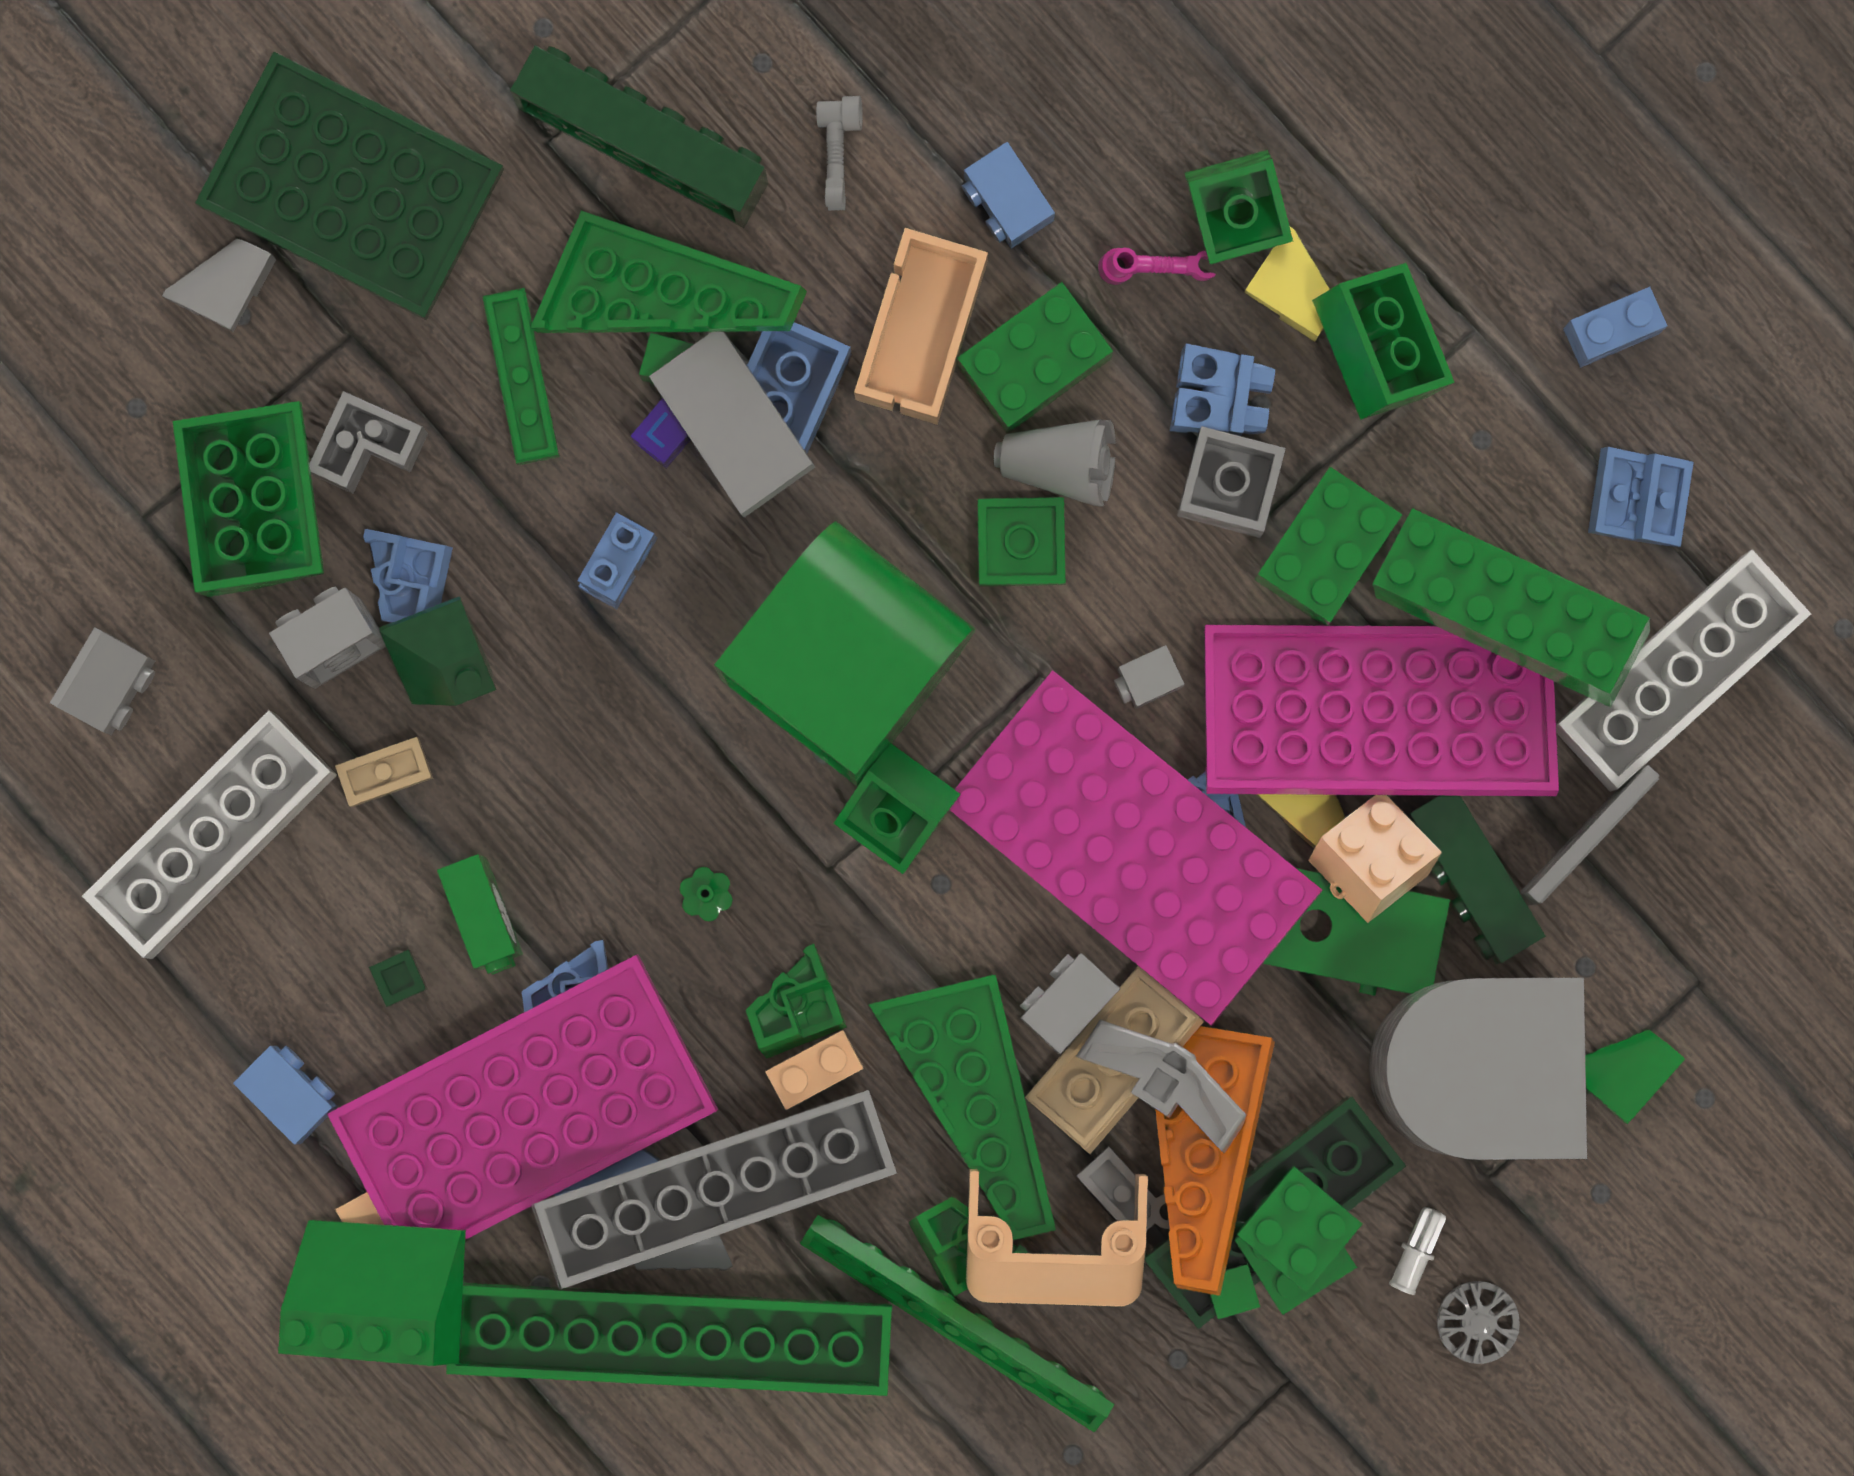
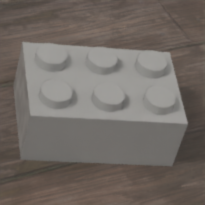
[269,586,386,689]

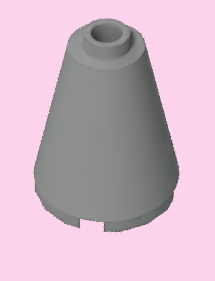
[994,419,1116,507]

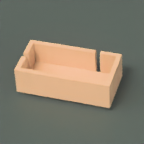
[854,228,988,425]

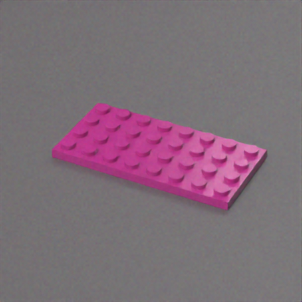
[1204,625,1559,796]
[950,670,1323,1026]
[327,954,718,1240]

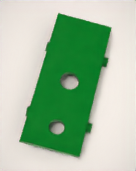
[1263,868,1450,996]

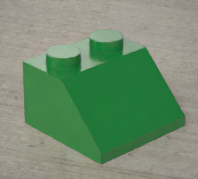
[1184,150,1293,264]
[833,743,961,874]

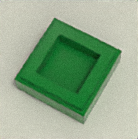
[1210,1264,1260,1319]

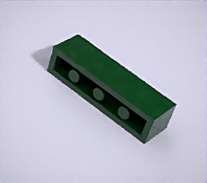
[1406,795,1546,964]

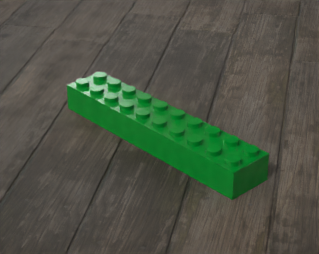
[446,1283,892,1396]

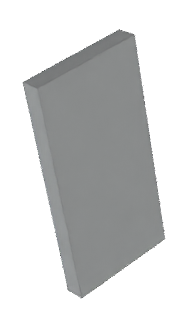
[649,332,815,517]
[1519,765,1660,906]

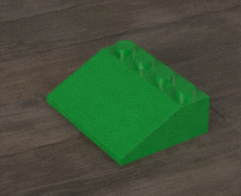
[173,401,324,597]
[278,1220,466,1366]

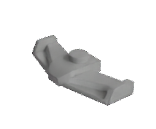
[1076,1020,1246,1153]

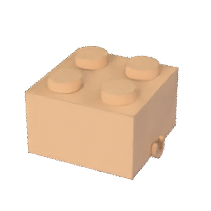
[1308,795,1442,923]

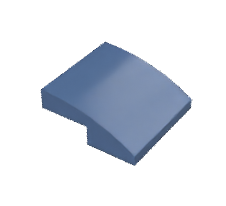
[1588,447,1694,547]

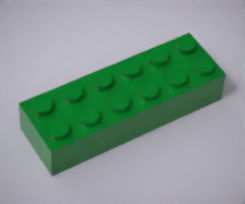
[1373,508,1650,708]

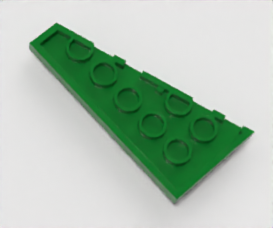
[530,210,807,333]
[868,974,1056,1240]

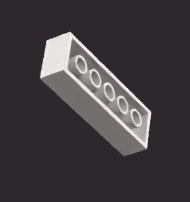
[1556,550,1811,792]
[82,710,337,959]

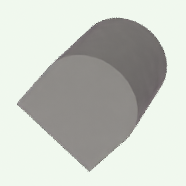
[1369,978,1587,1160]

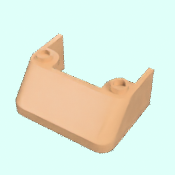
[966,1169,1148,1306]

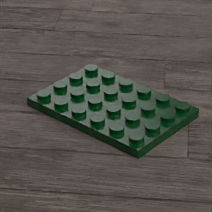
[195,52,504,320]

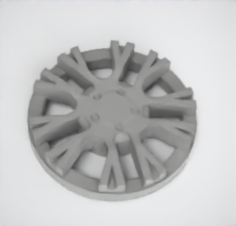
[1437,1281,1520,1364]

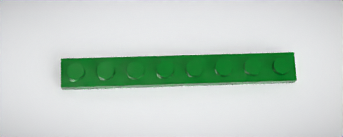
[800,1215,1115,1432]

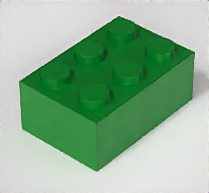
[1312,263,1455,420]
[957,282,1113,434]
[1254,467,1402,626]

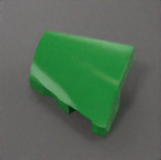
[746,944,847,1059]
[1585,1030,1685,1124]
[908,1197,1027,1297]

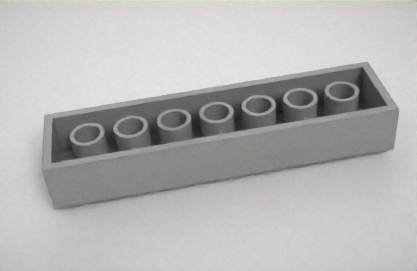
[531,1090,897,1289]

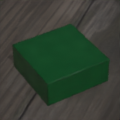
[369,950,428,1007]

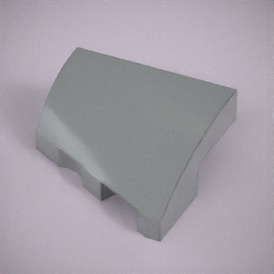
[162,239,276,332]

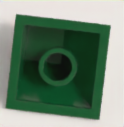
[379,596,496,706]

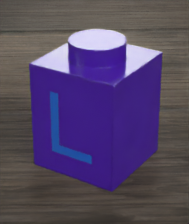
[631,398,691,469]

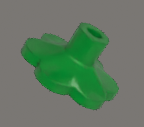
[680,867,733,922]

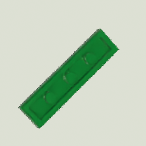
[482,288,560,465]

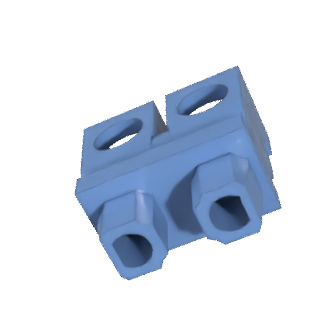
[1170,344,1275,436]
[577,512,657,609]

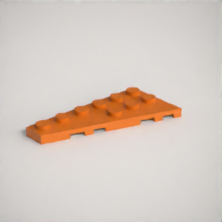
[1155,1026,1275,1296]

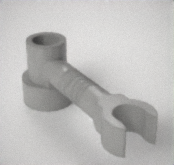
[816,96,863,211]

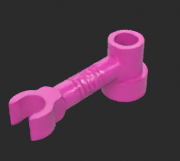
[1098,248,1216,285]

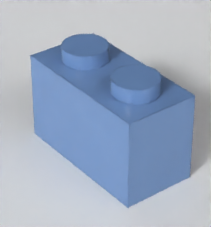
[962,142,1055,249]
[1563,287,1667,368]
[233,1046,338,1145]

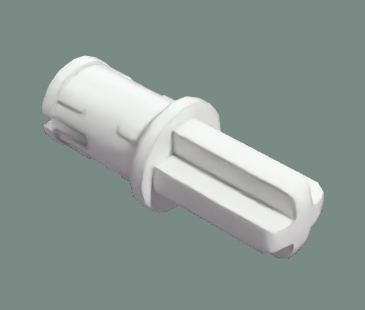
[1389,1207,1446,1295]

